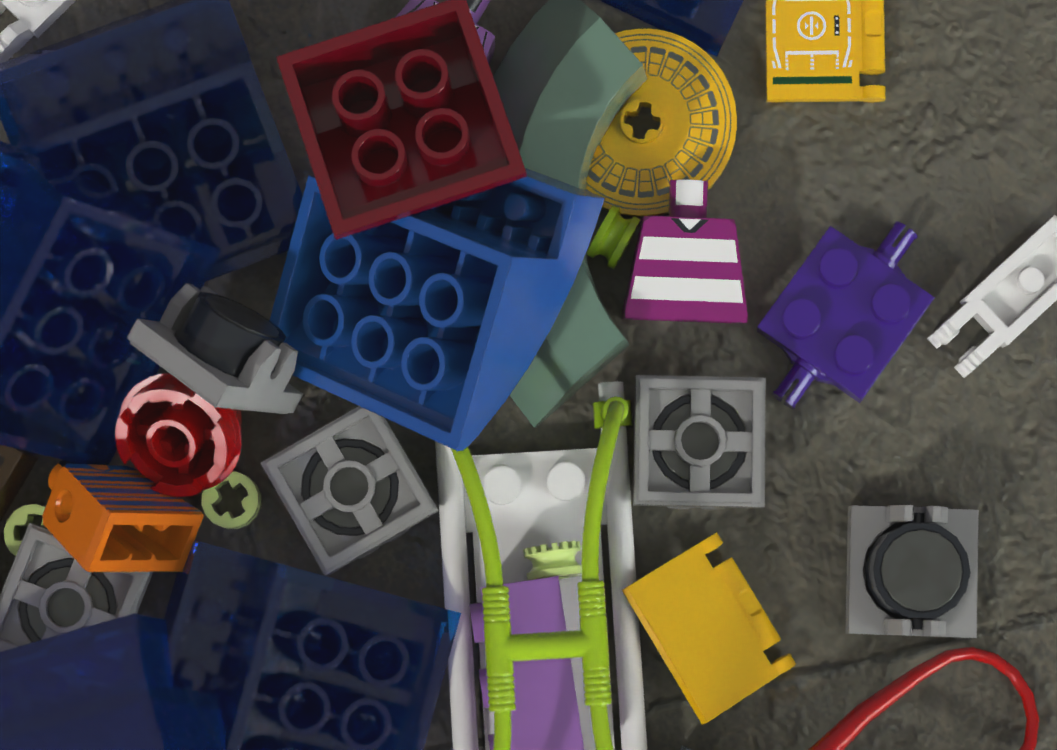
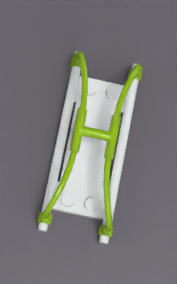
[429,381,648,750]

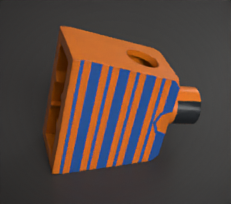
[42,458,205,572]

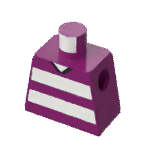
[622,180,748,324]

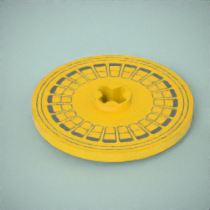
[586,29,737,217]

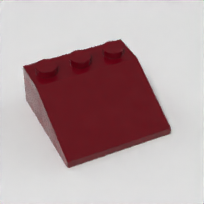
[276,0,527,240]

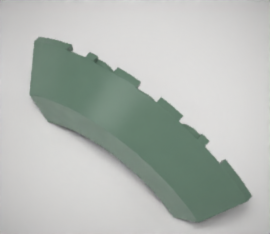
[493,0,647,428]

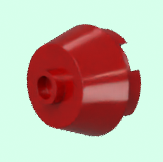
[115,373,242,497]

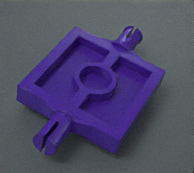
[757,221,935,409]

